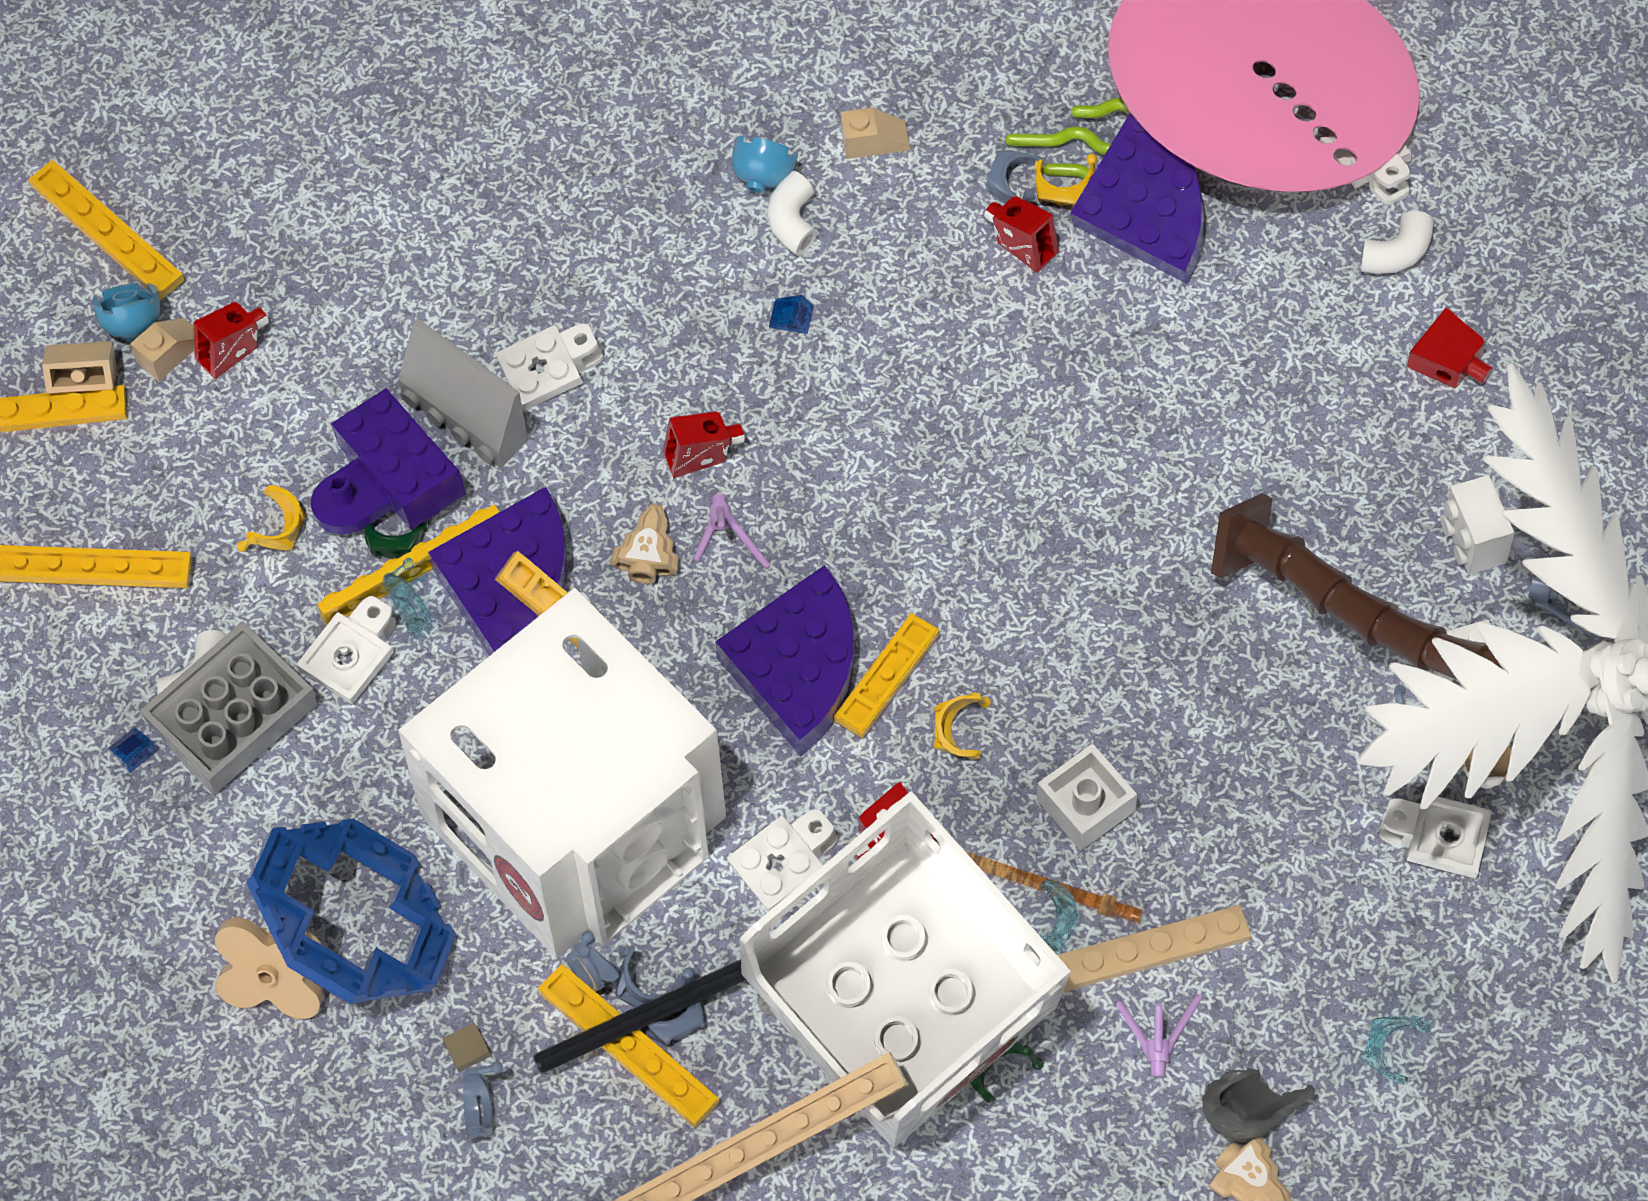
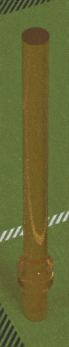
[964,850,1143,923]

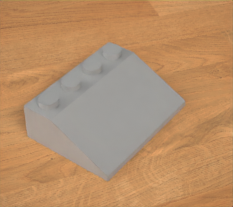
[398,319,528,468]
[139,621,317,795]

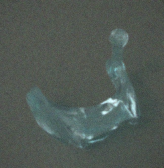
[383,558,433,637]
[1039,880,1080,952]
[1361,1015,1431,1085]

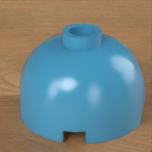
[731,136,798,193]
[92,283,160,342]

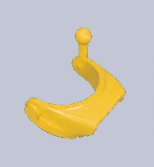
[1034,154,1097,207]
[237,485,306,552]
[933,692,991,760]

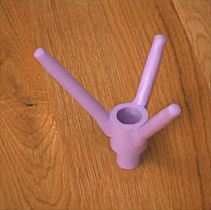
[693,494,770,569]
[1116,994,1201,1077]

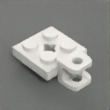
[1320,132,1411,205]
[495,324,604,410]
[296,596,396,705]
[1379,793,1492,879]
[727,809,839,912]

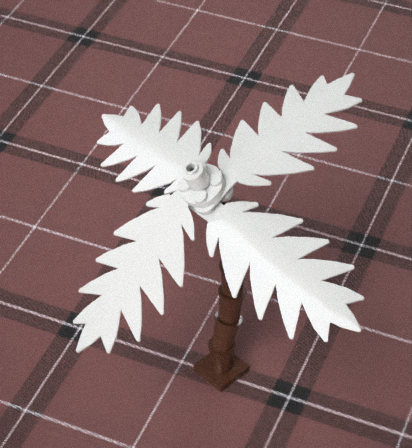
[1211,364,1648,983]

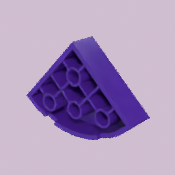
[1070,112,1204,284]
[428,487,568,656]
[715,565,854,756]

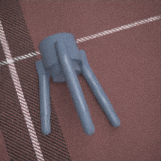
[1528,574,1598,638]

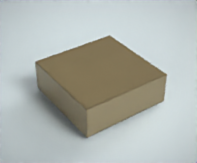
[442,1022,491,1072]

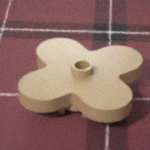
[215,918,324,1019]

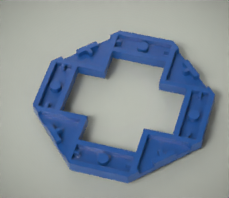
[246,818,456,1004]

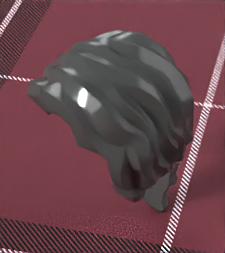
[1202,1068,1315,1143]

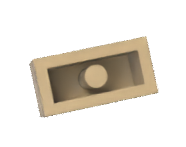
[42,341,117,393]

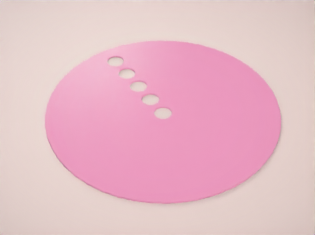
[1108,0,1419,192]

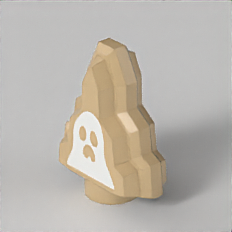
[610,504,679,584]
[1208,1137,1292,1201]

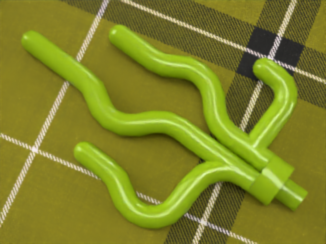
[1005,98,1130,179]

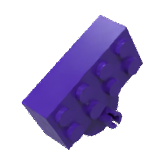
[311,388,467,534]

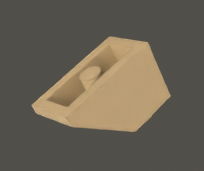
[841,107,910,159]
[130,318,194,382]

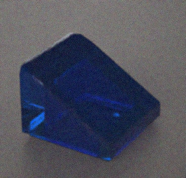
[769,295,814,334]
[108,727,157,773]

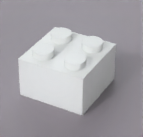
[1441,475,1515,575]
[1037,743,1137,851]

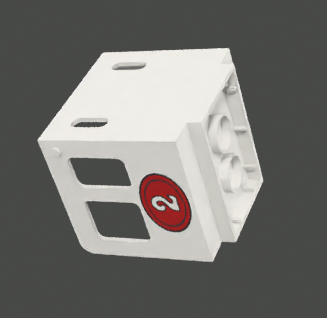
[398,588,726,959]
[740,791,1071,1149]

